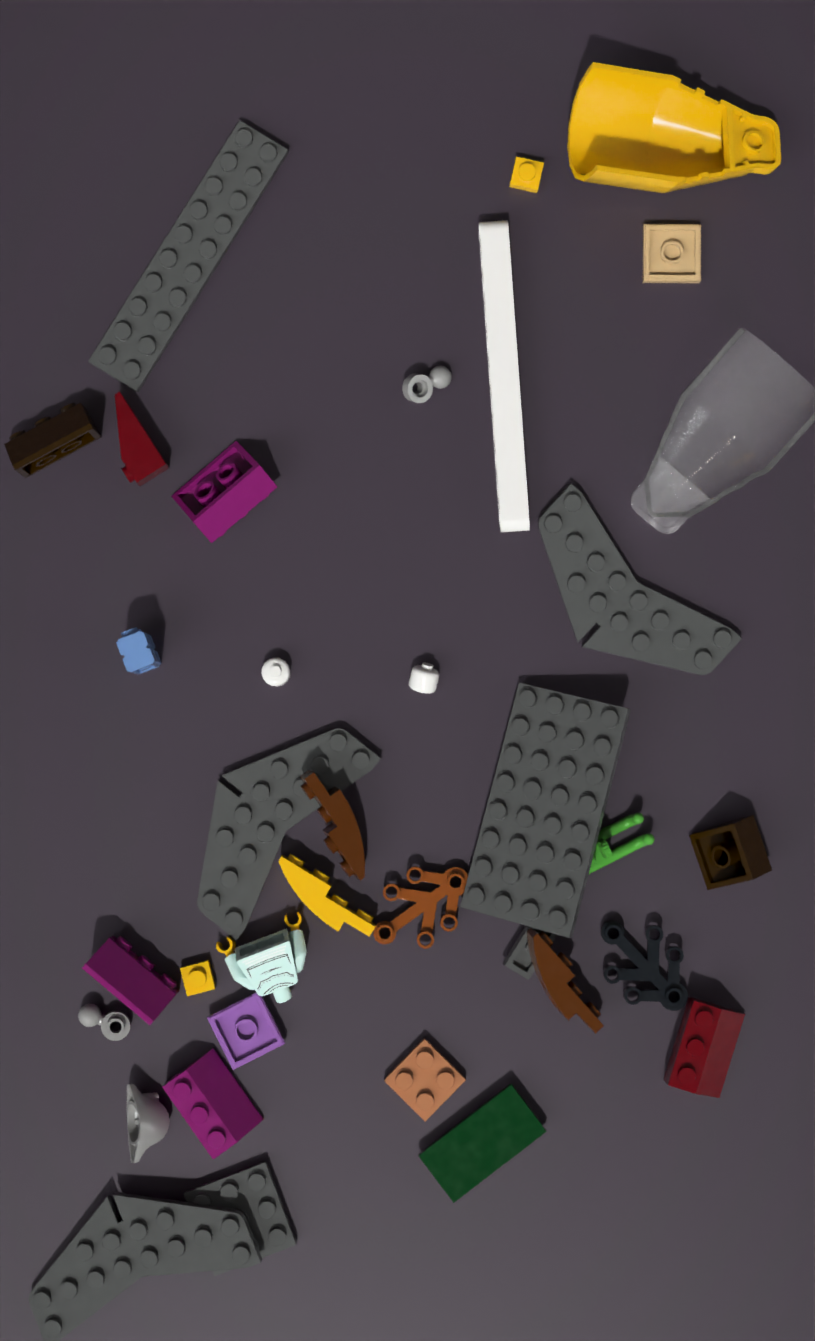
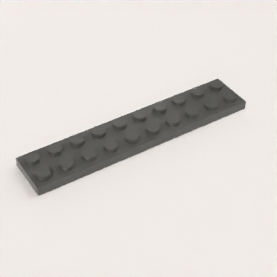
[88,120,289,393]

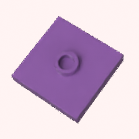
[207,992,286,1070]

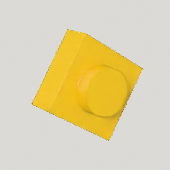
[509,156,544,193]
[180,960,216,996]

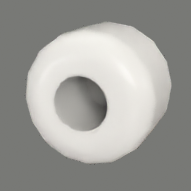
[261,658,291,687]
[408,662,440,694]

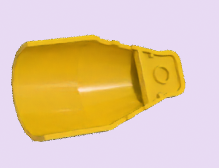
[567,62,781,193]

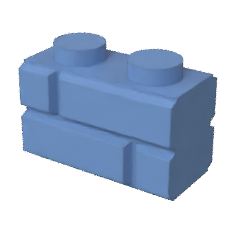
[116,627,162,675]

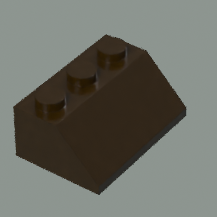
[4,403,102,478]

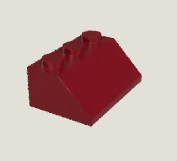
[663,996,745,1098]

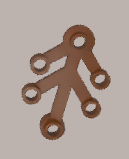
[373,866,468,949]

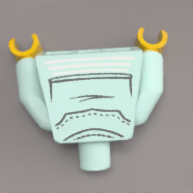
[216,912,307,1003]

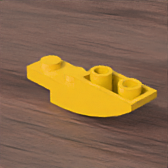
[278,854,376,937]

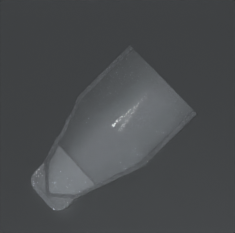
[631,326,815,534]

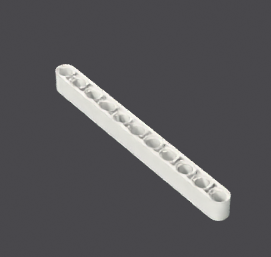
[479,220,530,532]

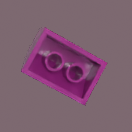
[171,441,277,543]
[82,935,179,1025]
[162,1048,263,1159]

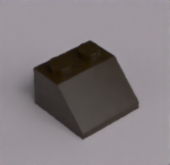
[689,815,772,890]

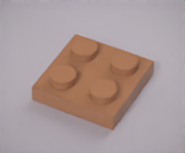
[384,1037,466,1122]

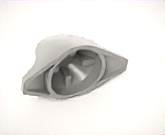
[127,1084,170,1163]

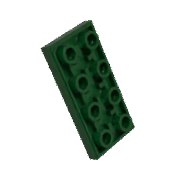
[418,1083,547,1203]

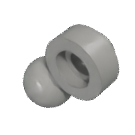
[402,366,452,403]
[78,1003,130,1041]

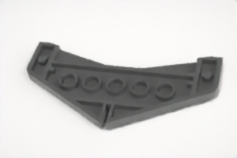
[538,483,742,675]
[197,728,381,940]
[29,1192,263,1341]

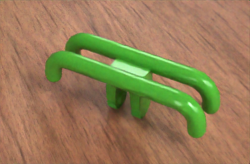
[589,812,655,874]

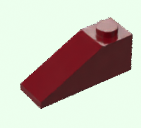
[115,391,169,487]

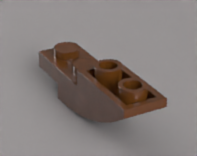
[300,770,365,880]
[527,928,604,1034]

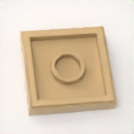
[643,224,701,283]

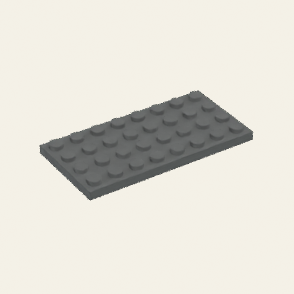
[460,683,631,938]

